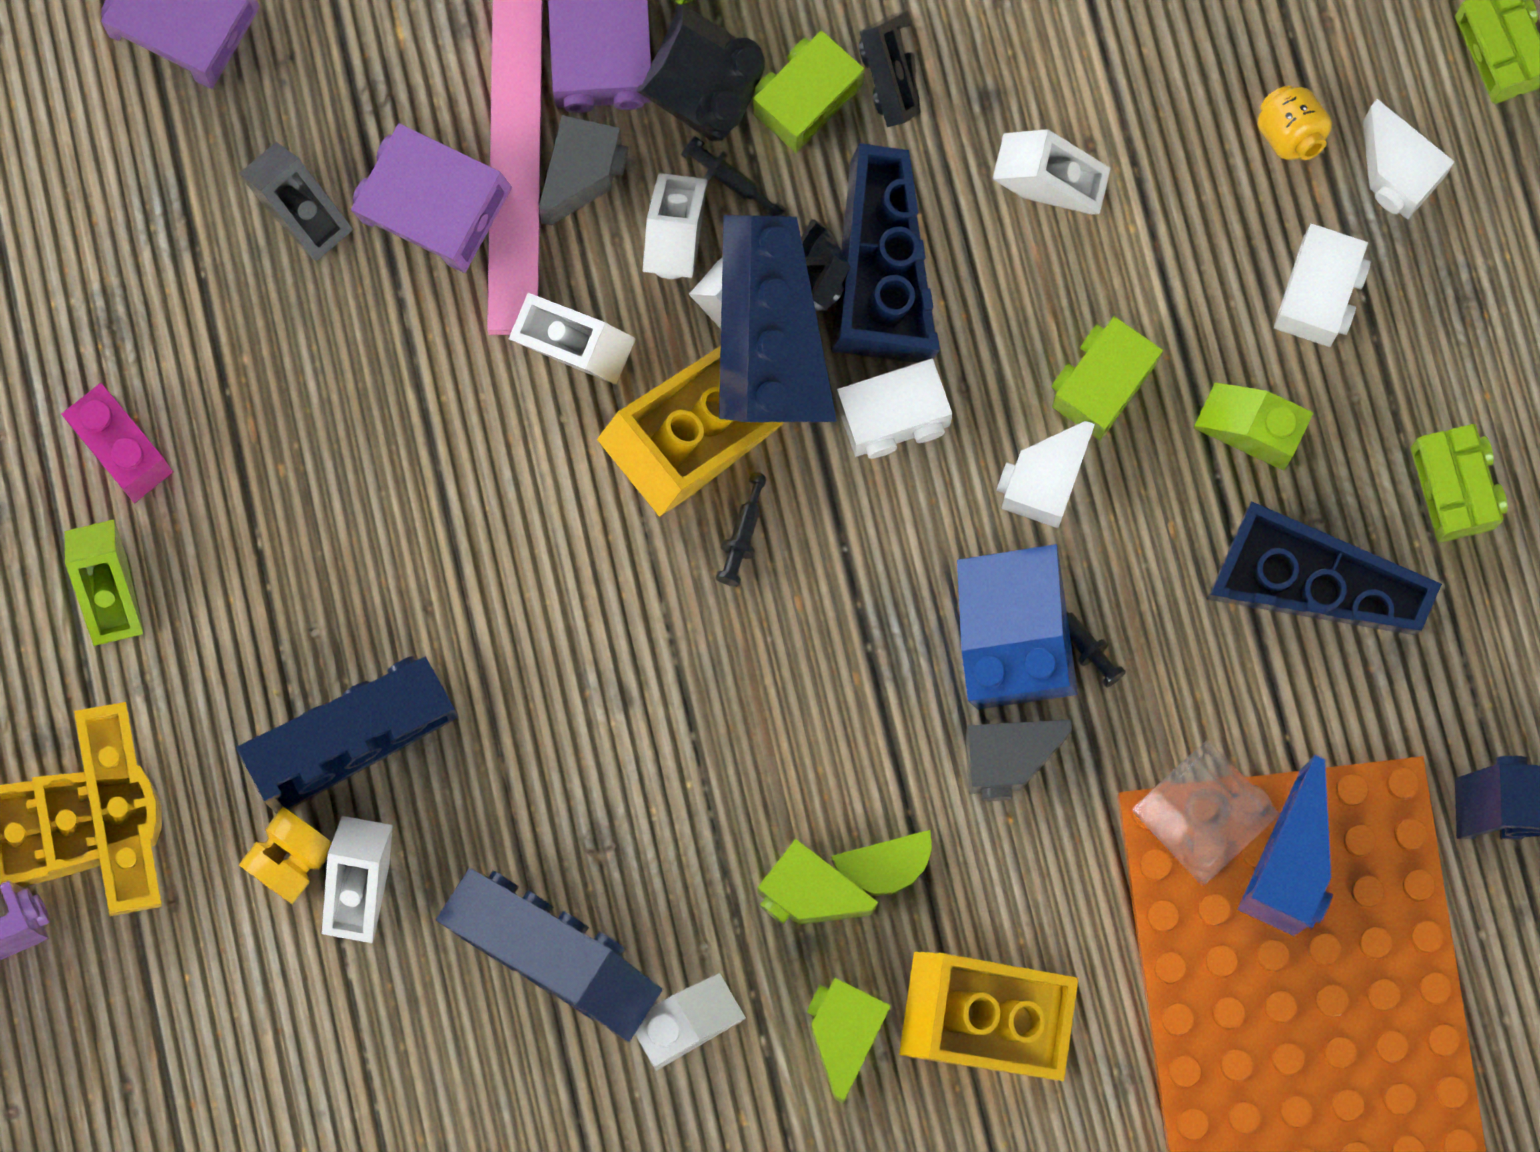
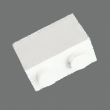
[1273,223,1371,347]
[836,358,952,459]

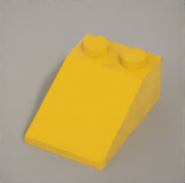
[597,346,784,517]
[899,952,1079,1081]

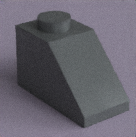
[539,115,629,225]
[239,142,354,261]
[965,720,1072,802]

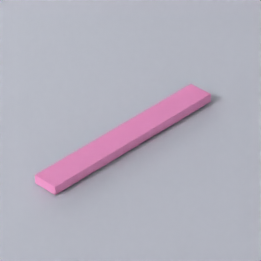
[487,0,543,335]

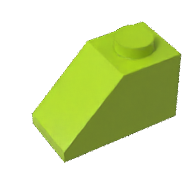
[1193,382,1314,471]
[64,519,143,646]
[757,839,878,925]
[806,977,891,1103]

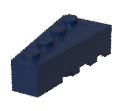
[831,143,940,363]
[1207,501,1442,635]
[1455,756,1540,840]

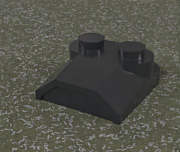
[637,4,765,142]

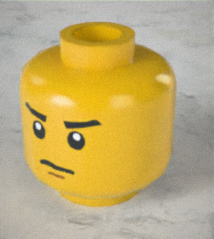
[1257,85,1332,160]

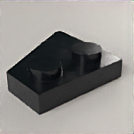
[859,10,921,127]
[801,219,851,310]

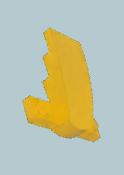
[0,702,162,916]

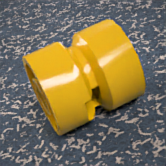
[239,807,332,905]

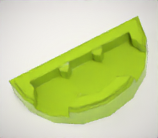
[831,830,932,896]

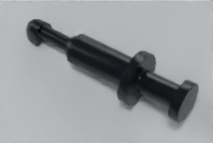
[681,136,786,216]
[715,472,766,587]
[1067,612,1126,688]

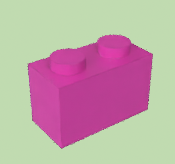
[61,383,173,503]

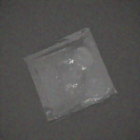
[1132,740,1280,886]

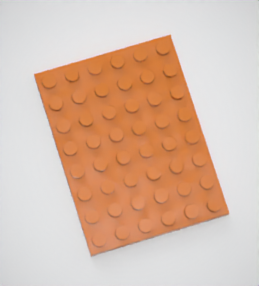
[1117,756,1486,1152]

